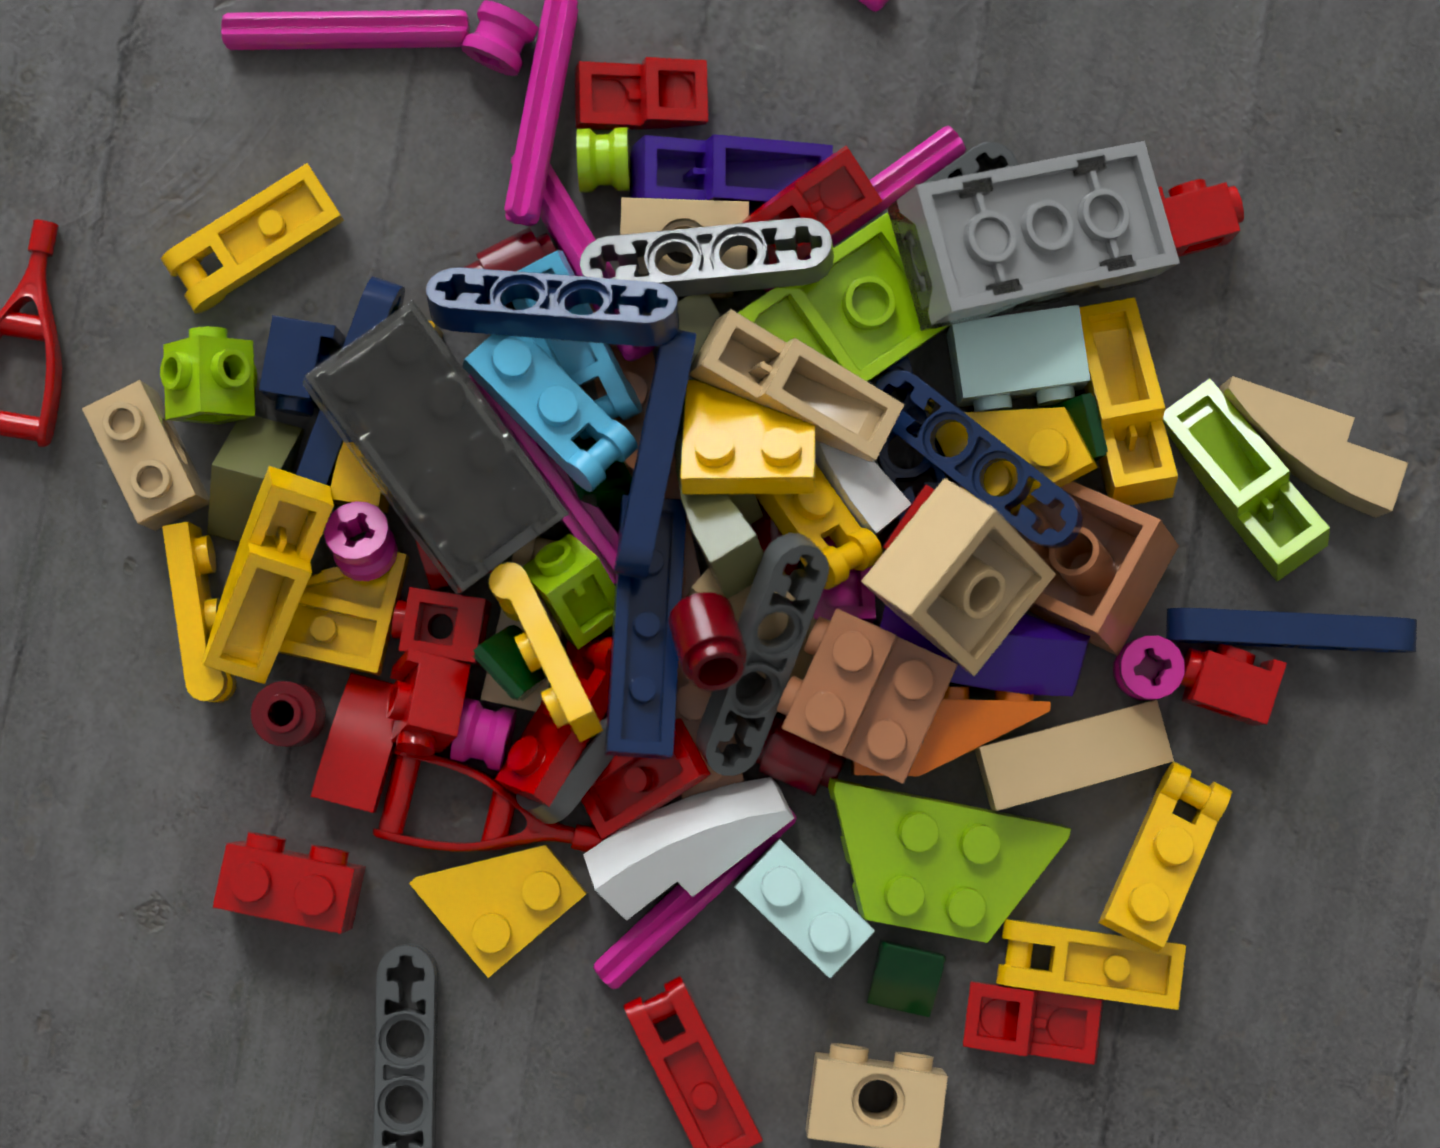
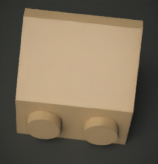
[861,478,1056,676]

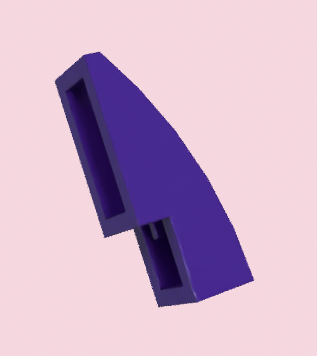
[630,134,833,213]
[880,604,1091,697]

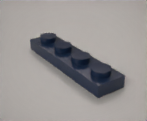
[605,495,686,760]

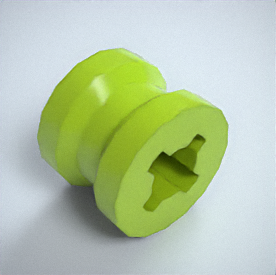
[576,127,630,193]

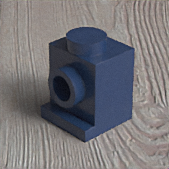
[259,315,345,417]

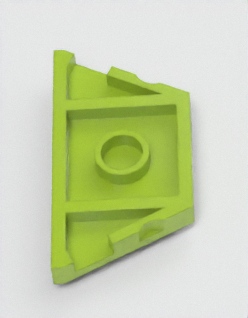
[738,205,956,382]
[828,778,1071,943]

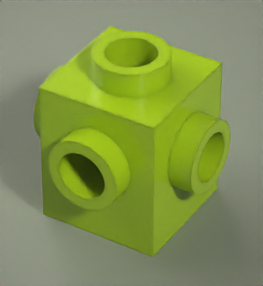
[160,326,257,425]

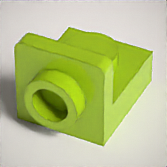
[523,534,615,650]

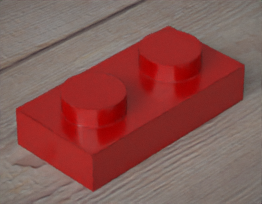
[581,718,711,840]

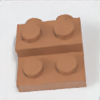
[777,608,958,784]

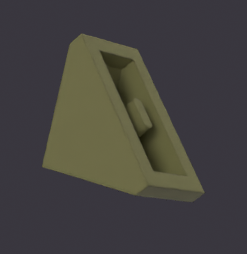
[207,416,304,542]

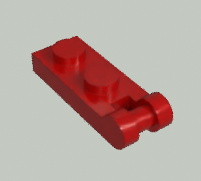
[495,634,612,807]
[623,975,763,1148]

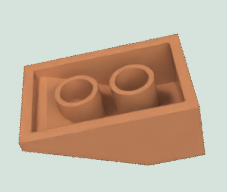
[1010,481,1179,656]

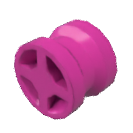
[461,0,538,76]
[324,501,398,581]
[1113,636,1185,701]
[450,698,517,771]

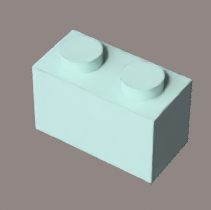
[947,305,1090,412]
[735,839,875,978]

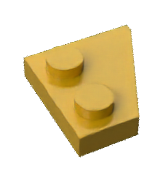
[680,380,816,494]
[935,407,1098,513]
[278,552,409,676]
[409,844,588,978]

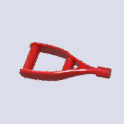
[0,219,62,447]
[373,747,605,852]

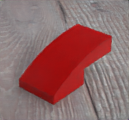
[575,57,708,130]
[742,145,883,264]
[311,673,396,813]
[962,981,1104,1065]

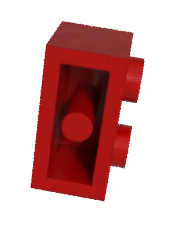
[212,832,366,934]

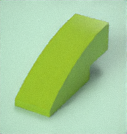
[1163,379,1330,582]

